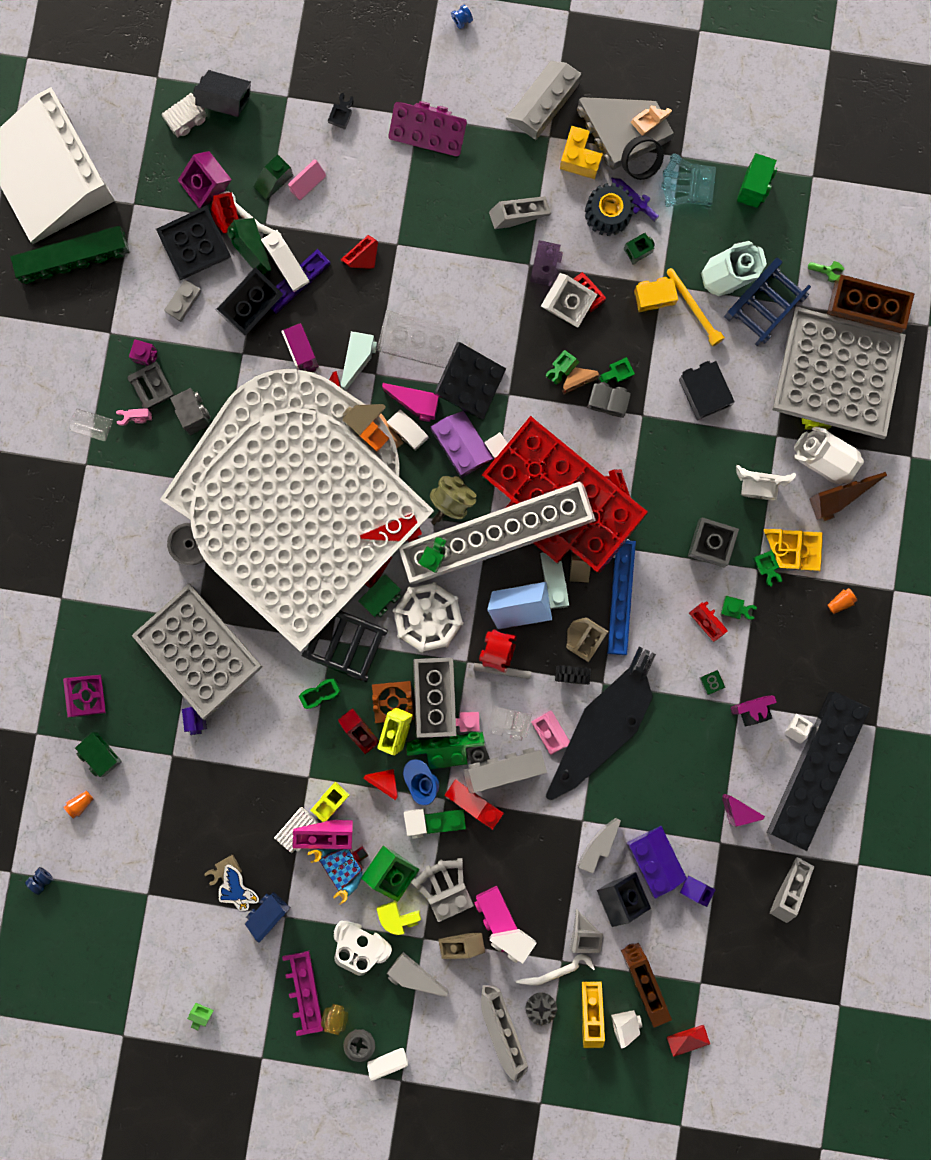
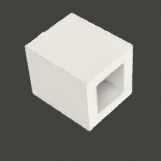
[404,808,427,839]

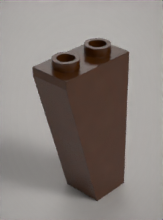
[621,942,672,1028]

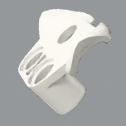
[736,465,796,500]
[334,921,392,976]

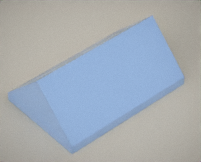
[488,582,552,629]

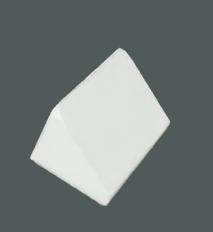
[367,1048,409,1081]

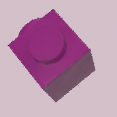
[129,339,157,366]

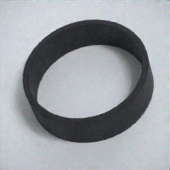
[621,136,664,180]

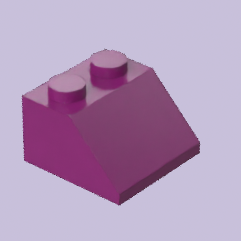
[178,151,231,208]

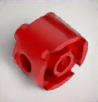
[479,629,517,673]

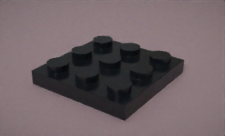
[156,205,231,281]
[434,342,506,419]

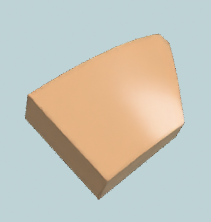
[631,106,672,136]

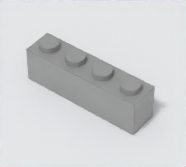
[463,748,547,793]

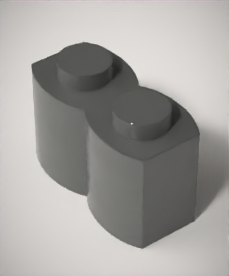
[587,382,631,418]

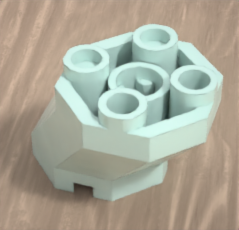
[701,241,767,296]

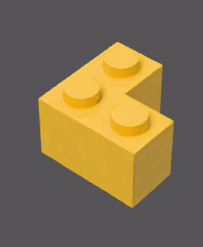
[560,126,602,179]

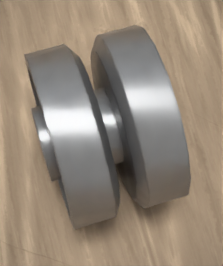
[167,523,205,565]

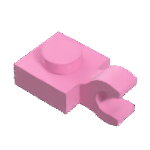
[116,409,152,426]
[456,712,480,732]

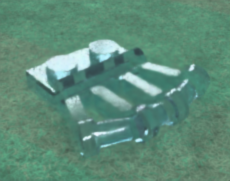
[661,153,716,207]

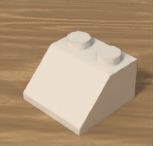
[541,273,597,327]

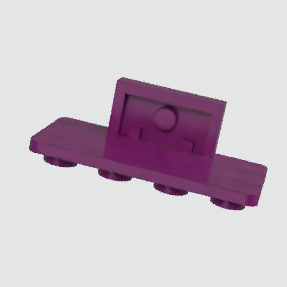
[388,101,467,156]

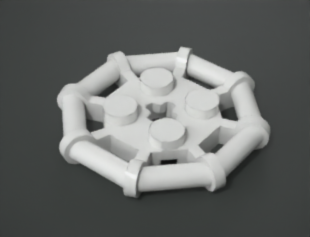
[392,582,464,653]

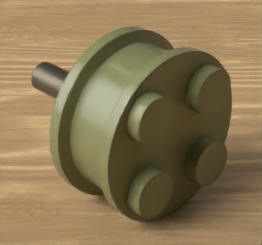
[430,476,476,526]

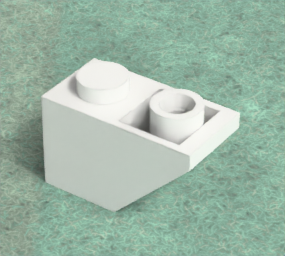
[489,929,536,964]

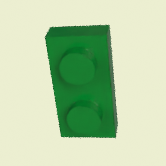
[425,809,466,834]

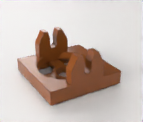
[372,681,414,723]

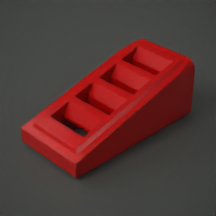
[573,272,606,313]

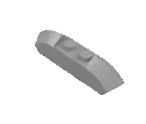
[481,985,528,1082]

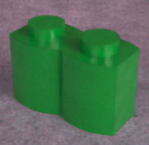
[299,679,342,709]

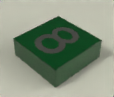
[699,670,726,695]

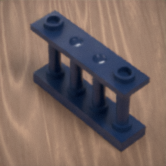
[724,257,811,346]

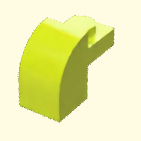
[310,782,350,822]
[377,901,421,935]

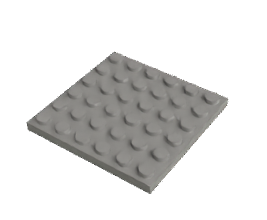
[772,307,906,439]

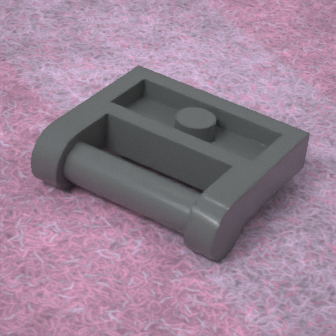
[127,361,175,410]

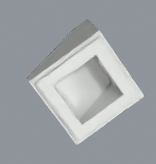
[785,714,813,743]

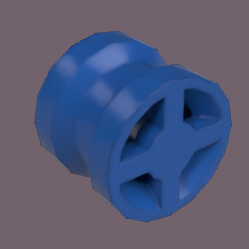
[451,4,473,29]

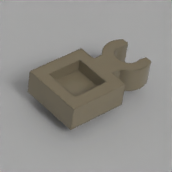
[204,855,242,885]

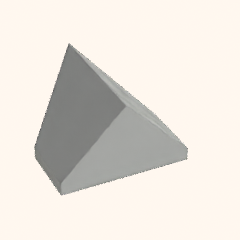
[570,908,603,953]

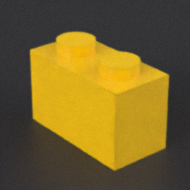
[634,277,678,312]

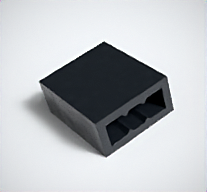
[193,70,251,117]
[679,361,735,420]

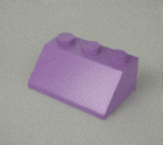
[431,411,493,478]

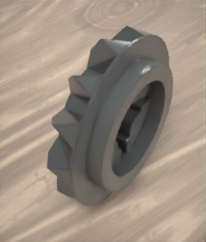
[526,993,557,1026]
[344,1029,375,1062]

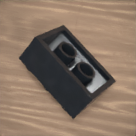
[215,267,283,336]

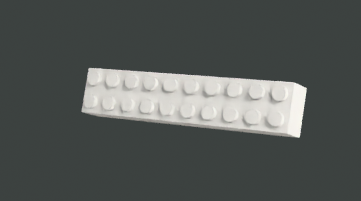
[399,482,596,584]

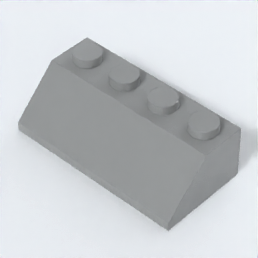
[506,61,582,140]
[413,658,456,738]

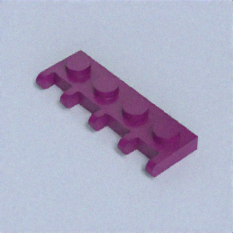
[282,951,324,1036]

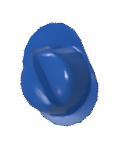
[403,759,439,805]

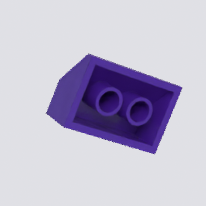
[626,826,687,898]

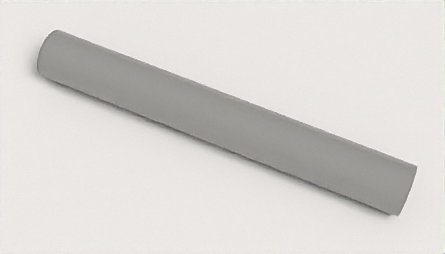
[473,663,531,679]

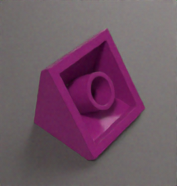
[722,794,765,827]

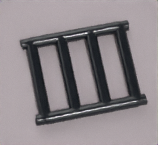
[301,610,388,682]

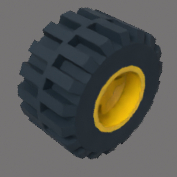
[585,183,634,236]

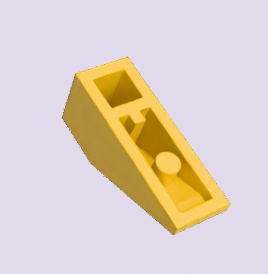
[582,982,605,1048]

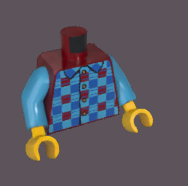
[307,846,369,905]

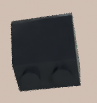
[597,872,651,927]

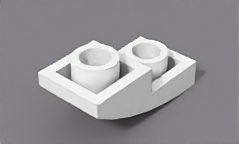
[387,410,429,451]

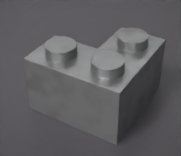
[170,388,211,435]

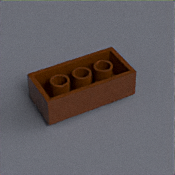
[827,274,915,333]

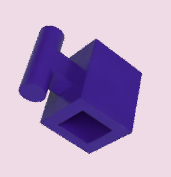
[182,707,207,735]

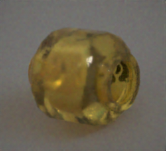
[321,1004,349,1035]

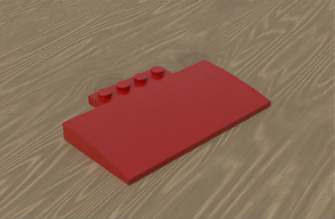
[482,416,648,573]

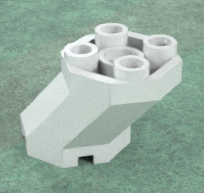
[794,426,864,485]

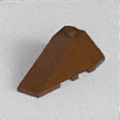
[809,472,887,521]

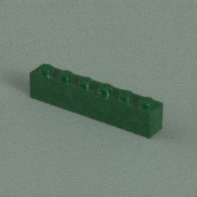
[10,226,130,284]

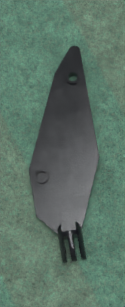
[546,646,656,800]

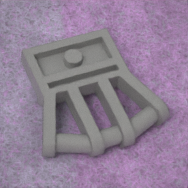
[411,858,474,922]

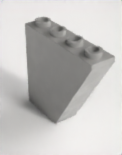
[577,97,674,170]

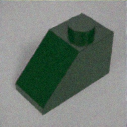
[253,154,294,200]

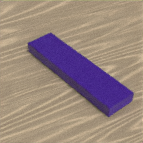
[271,249,331,314]

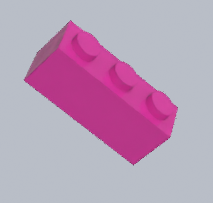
[474,886,517,952]

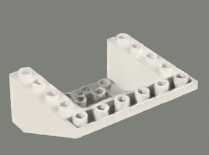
[0,87,115,244]

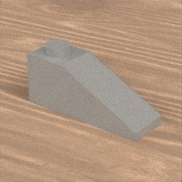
[489,196,551,229]
[770,857,814,923]
[387,952,448,997]

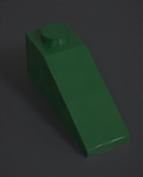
[228,218,271,277]

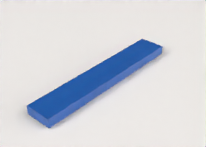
[607,540,636,656]

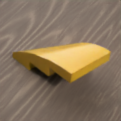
[764,529,823,571]

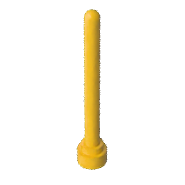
[667,268,725,347]

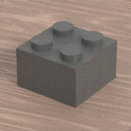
[687,517,739,568]

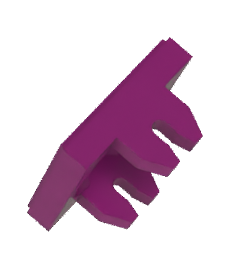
[63,675,106,717]

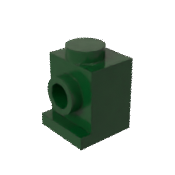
[624,233,655,265]

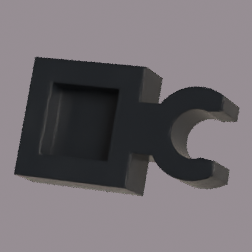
[328,93,354,129]

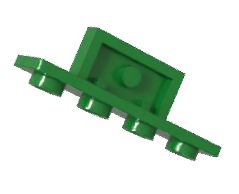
[407,732,485,769]

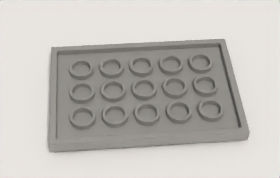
[132,584,263,720]

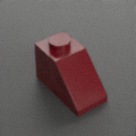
[338,708,379,754]

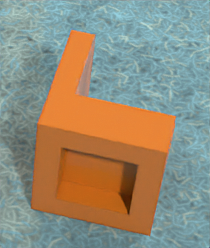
[360,422,389,452]

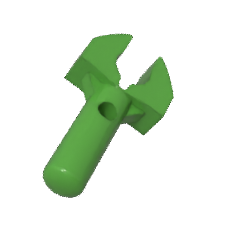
[808,261,845,282]

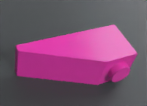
[382,383,439,422]
[292,820,353,849]

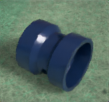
[25,867,54,895]

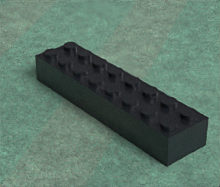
[766,692,870,851]

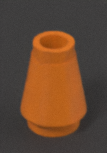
[827,588,858,614]
[63,790,94,819]

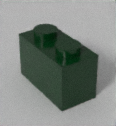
[358,574,402,618]
[75,732,122,777]

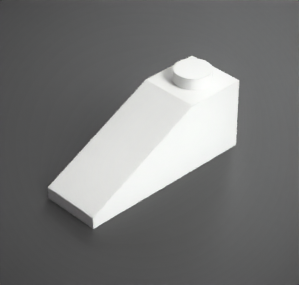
[261,230,310,292]
[611,1010,642,1048]

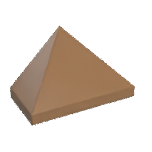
[562,367,599,394]

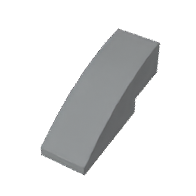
[577,818,621,873]

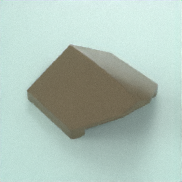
[566,617,608,662]

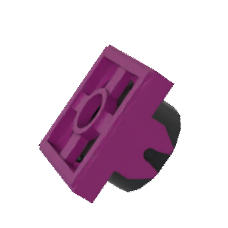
[730,695,777,727]

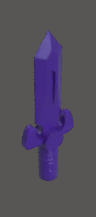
[611,177,659,222]

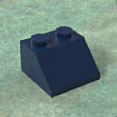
[245,892,291,943]

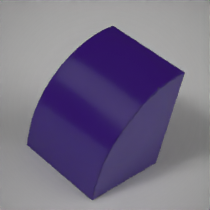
[680,875,716,907]

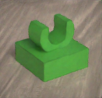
[187,1003,214,1030]

